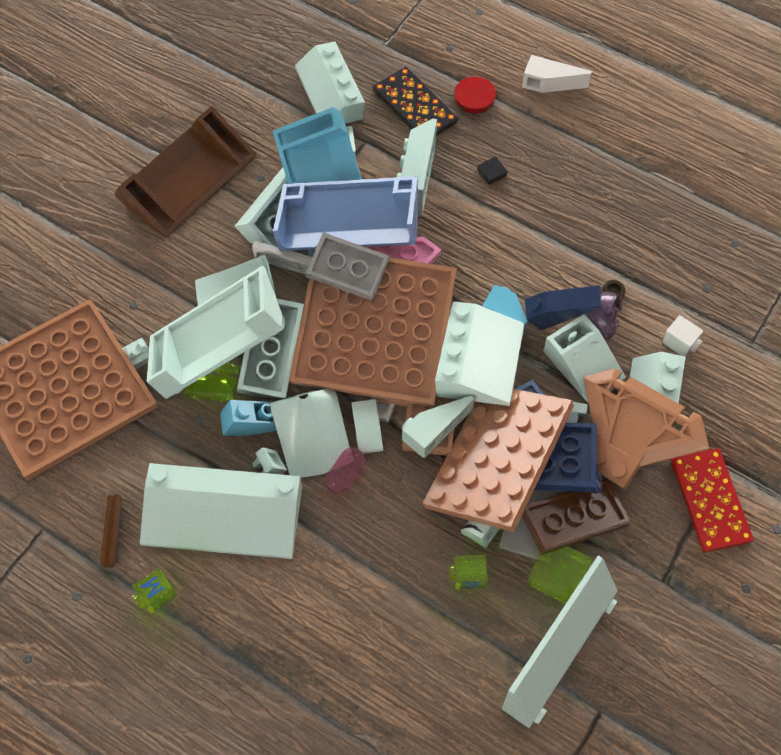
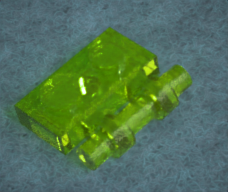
[184,362,240,402]

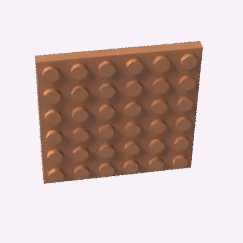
[289,246,457,407]
[0,299,158,481]

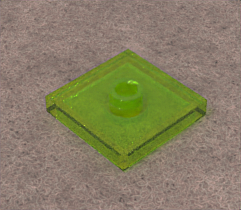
[526,546,594,604]

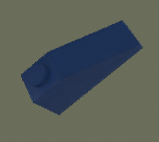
[525,285,603,330]

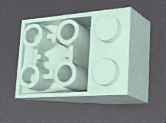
[543,314,626,403]

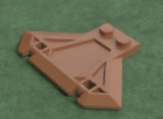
[583,368,710,490]

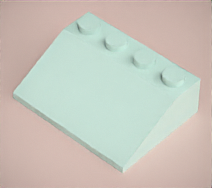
[435,302,524,406]

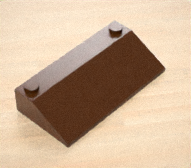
[114,106,257,238]

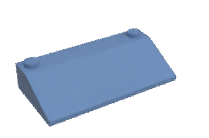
[273,176,418,251]

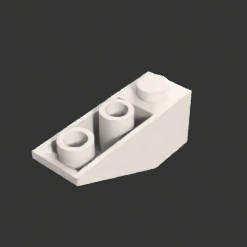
[522,55,592,93]

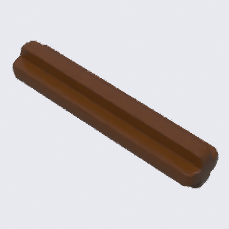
[100,494,122,568]

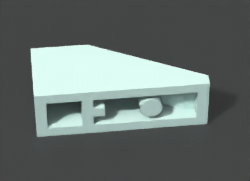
[402,396,475,458]

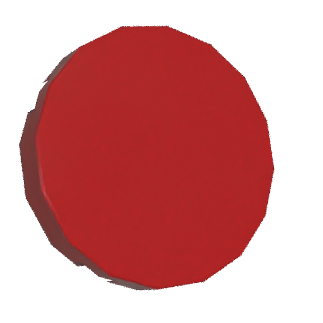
[454,76,496,114]

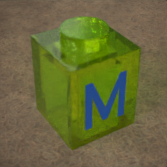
[449,555,488,589]
[132,568,177,614]

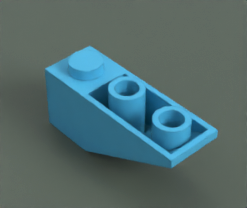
[220,400,277,436]

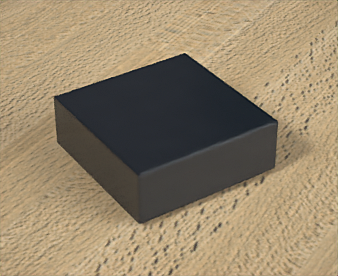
[477,156,508,185]

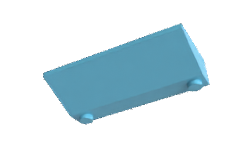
[272,107,362,257]

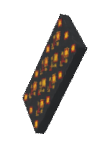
[373,66,458,136]

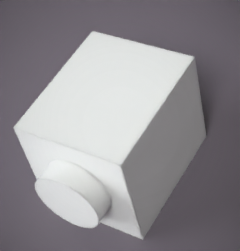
[662,315,703,358]

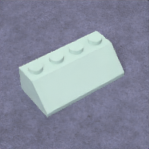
[295,42,365,123]
[397,119,437,217]
[235,167,288,247]
[237,298,304,399]
[629,352,685,428]

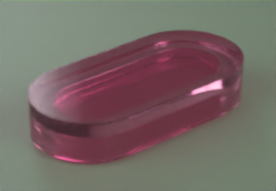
[325,448,365,494]

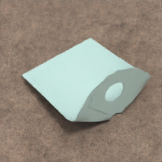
[195,254,276,306]
[270,388,354,478]

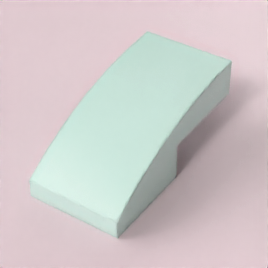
[351,399,383,454]

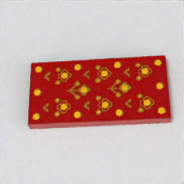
[670,448,754,553]

